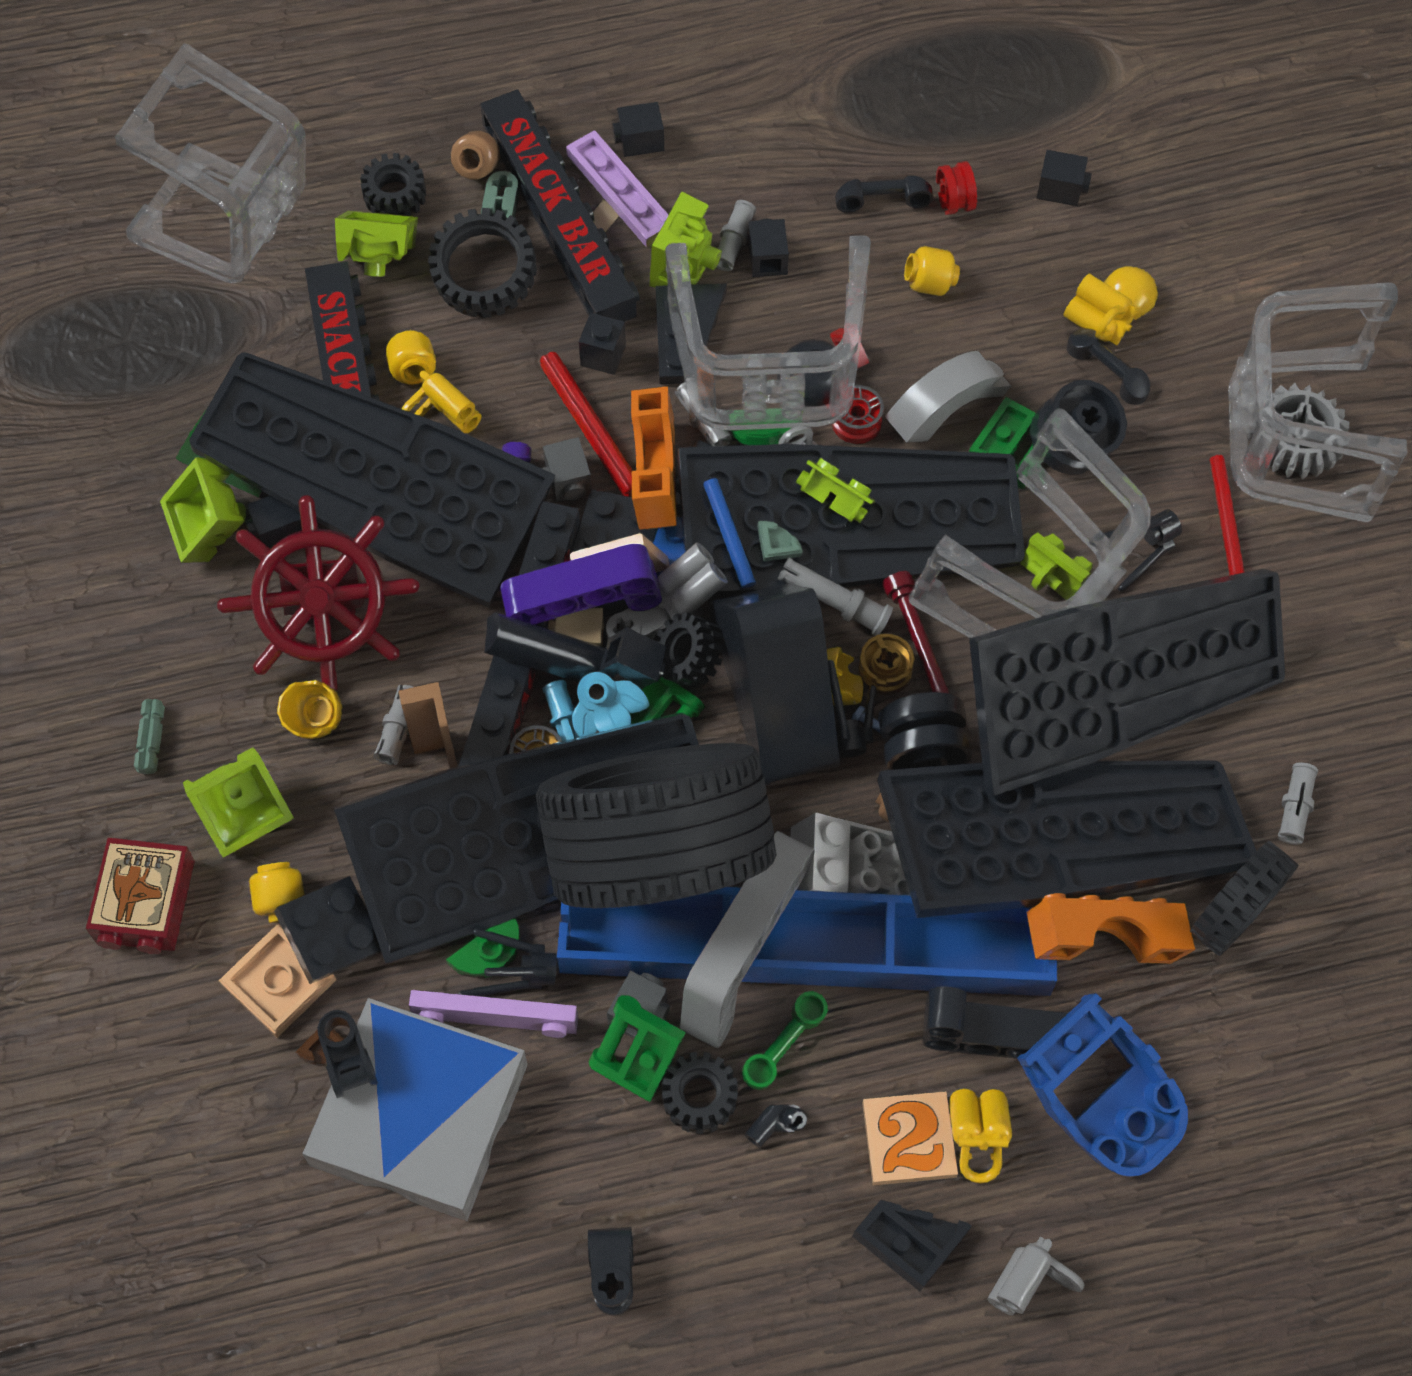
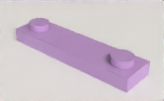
[566,130,668,248]
[409,990,578,1038]

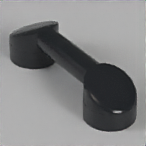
[835,176,934,213]
[1067,328,1151,405]

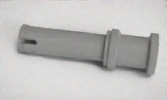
[778,557,893,636]

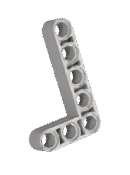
[680,831,815,1048]

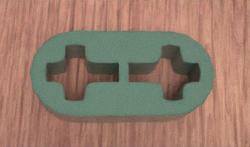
[481,171,519,218]

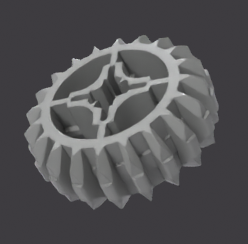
[1248,383,1350,480]

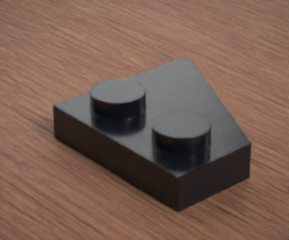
[852,1200,972,1292]

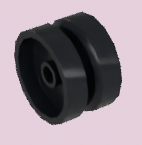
[1030,380,1127,475]
[878,692,973,770]

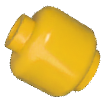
[904,246,960,296]
[386,330,436,385]
[249,862,304,923]

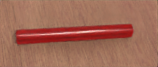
[540,351,633,497]

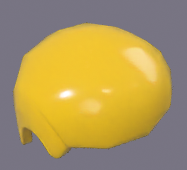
[1104,266,1158,320]
[827,647,863,706]
[277,680,342,739]

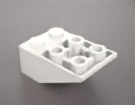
[791,813,910,895]

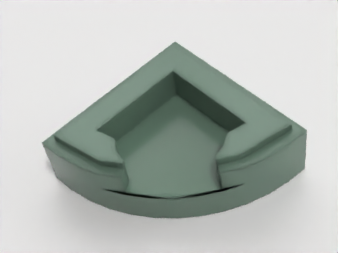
[757,521,803,561]

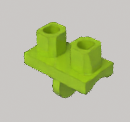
[1020,532,1093,603]

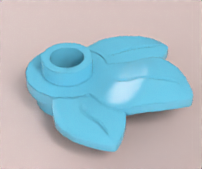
[572,672,649,737]

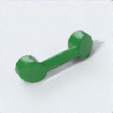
[742,991,828,1090]

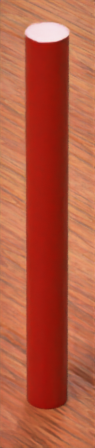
[1210,455,1245,575]

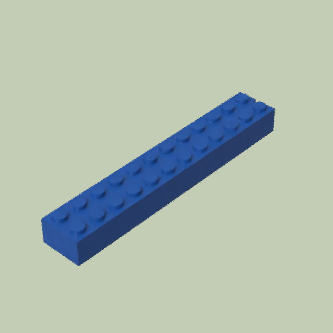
[557,887,1057,996]

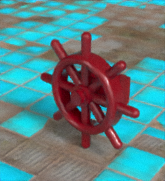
[217,495,420,692]

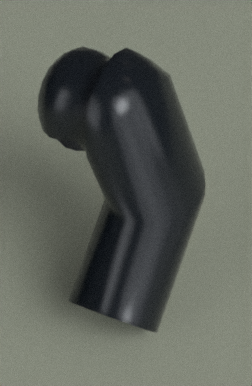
[745,1104,808,1148]

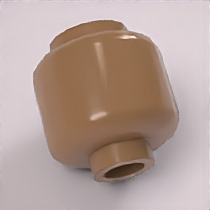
[451,131,500,180]

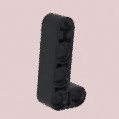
[922,987,1068,1059]

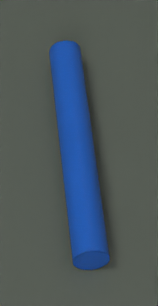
[703,478,756,589]

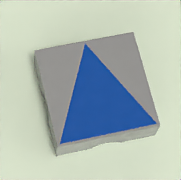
[303,998,528,1221]

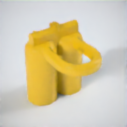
[1063,273,1139,345]
[401,371,482,434]
[949,1089,1012,1183]

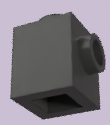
[542,437,592,502]
[607,971,671,1038]

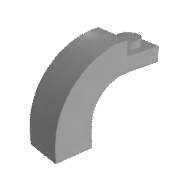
[885,351,1011,443]

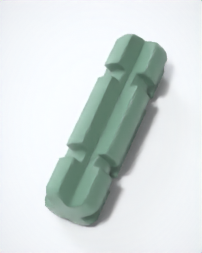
[134,699,165,774]

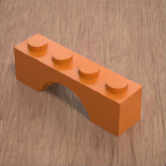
[631,386,677,530]
[1026,893,1195,964]

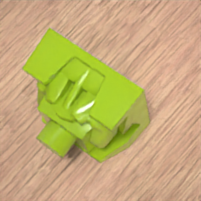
[649,192,722,288]
[335,210,418,277]
[160,457,246,563]
[183,747,294,858]

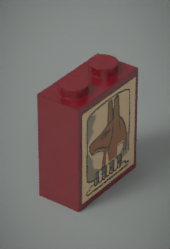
[86,837,195,954]

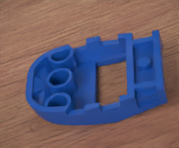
[1017,993,1188,1176]

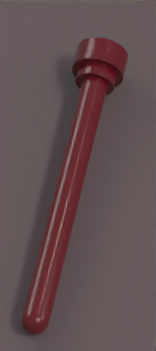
[882,571,950,694]

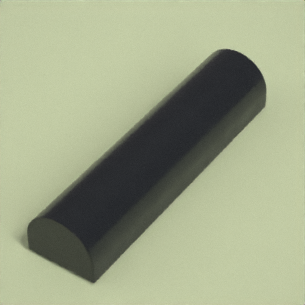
[484,613,616,690]

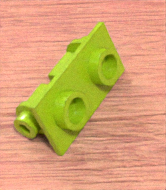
[796,458,875,523]

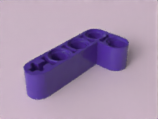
[500,544,662,624]

